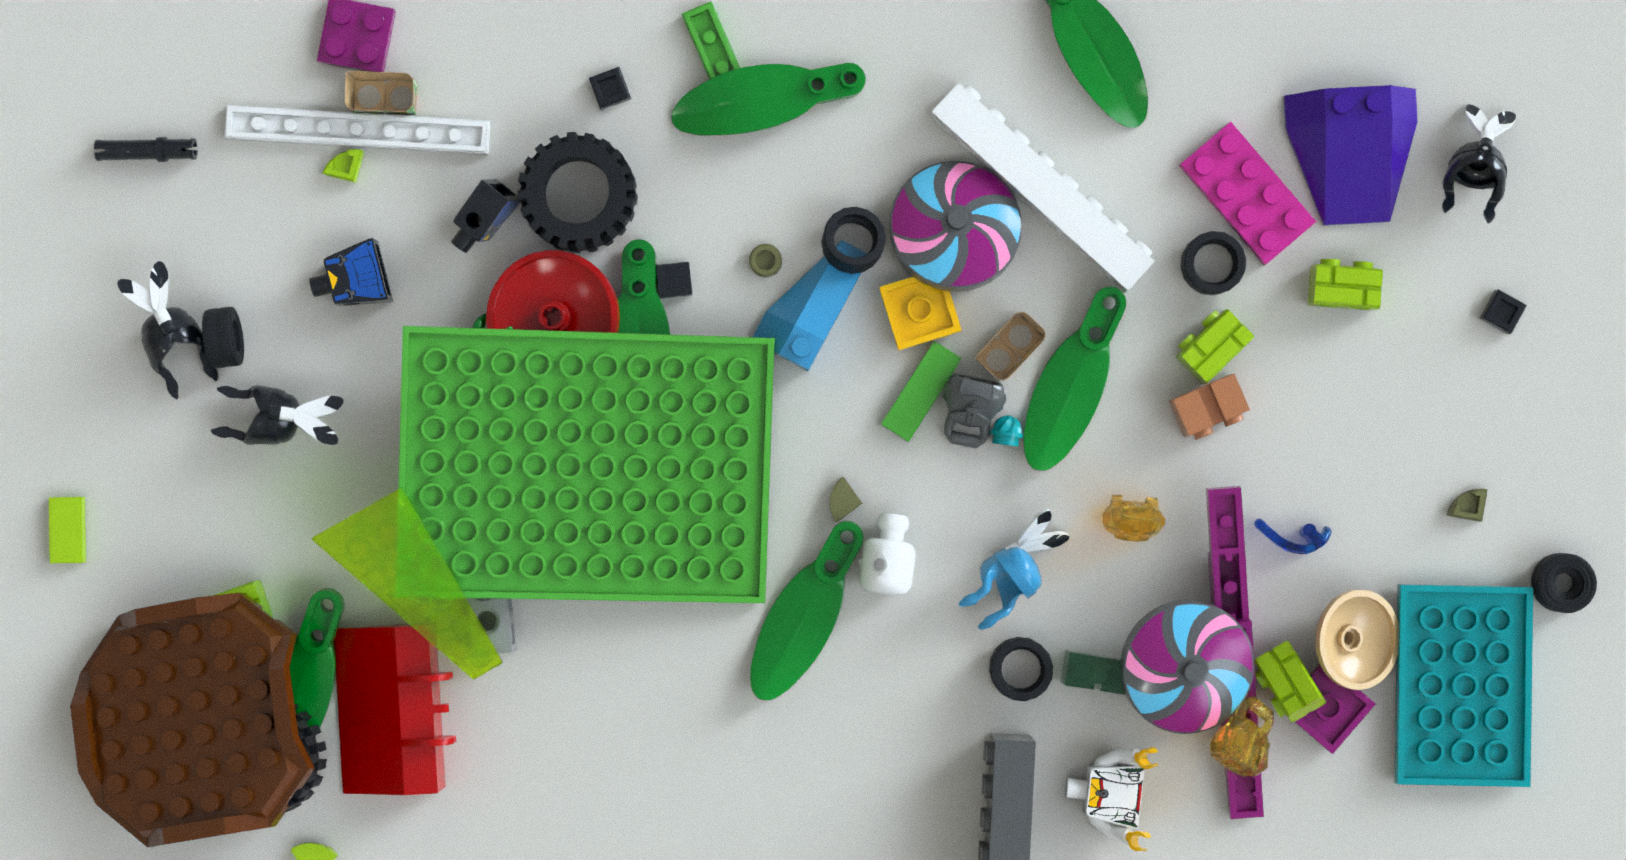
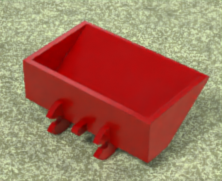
[334,622,457,795]

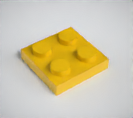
[879,277,962,351]

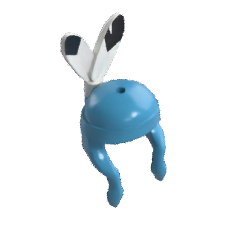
[959,509,1069,630]

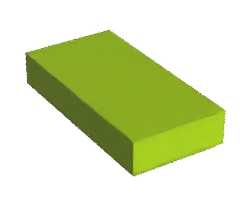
[49,497,86,564]

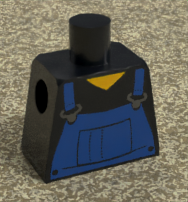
[451,179,520,253]
[309,238,393,306]

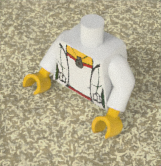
[1065,747,1159,852]

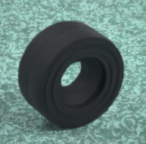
[202,307,244,368]
[1531,553,1597,613]

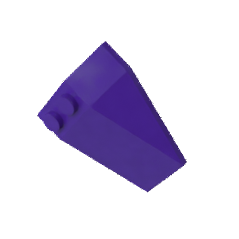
[1283,85,1418,226]

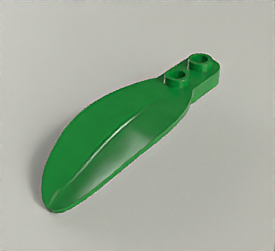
[1045,0,1148,128]
[671,63,866,136]
[618,239,670,334]
[1023,287,1126,471]
[750,520,864,701]
[289,588,345,736]

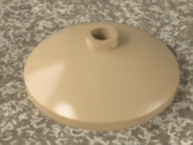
[1316,589,1399,690]

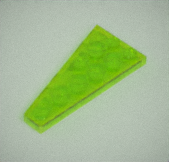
[311,487,503,680]

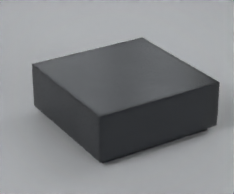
[589,67,632,110]
[656,262,693,299]
[1479,289,1527,335]

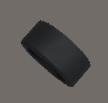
[821,207,886,274]
[1180,231,1246,295]
[989,637,1053,701]

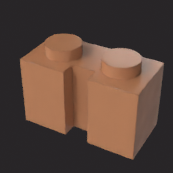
[1169,374,1250,440]

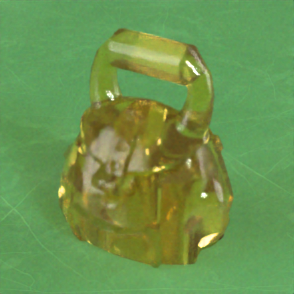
[1101,495,1166,542]
[1210,696,1274,777]

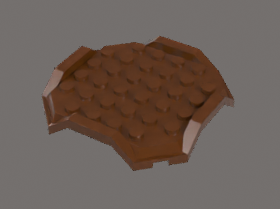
[70,593,315,848]

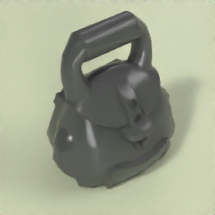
[943,374,1006,449]

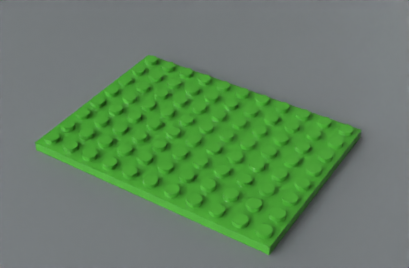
[396,326,775,603]

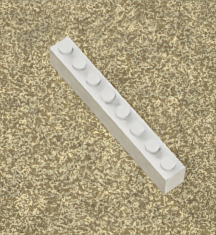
[930,82,1155,293]

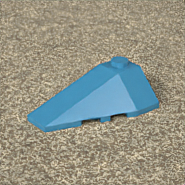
[753,240,867,372]

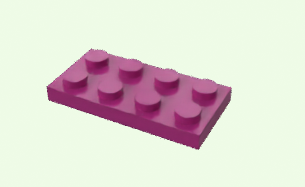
[1179,122,1316,265]

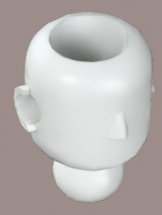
[858,513,916,595]

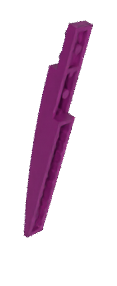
[1206,486,1264,819]

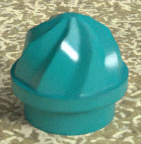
[990,415,1023,447]

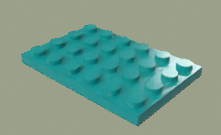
[1395,584,1533,787]

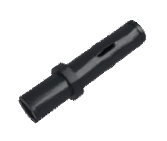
[94,137,198,162]

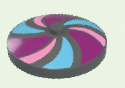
[889,161,1022,292]
[1120,600,1254,734]

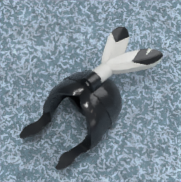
[1442,104,1516,224]
[117,261,218,400]
[211,385,344,446]

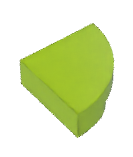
[322,149,365,183]
[290,842,339,860]

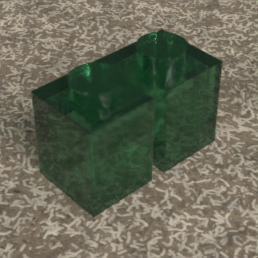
[1060,649,1125,695]

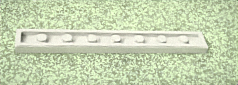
[224,105,491,155]

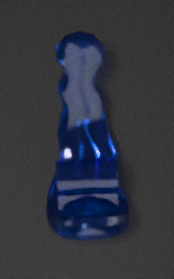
[1254,518,1332,554]

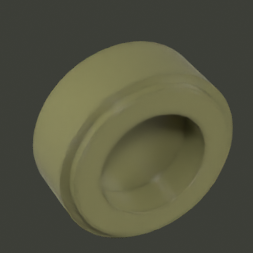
[749,244,782,278]

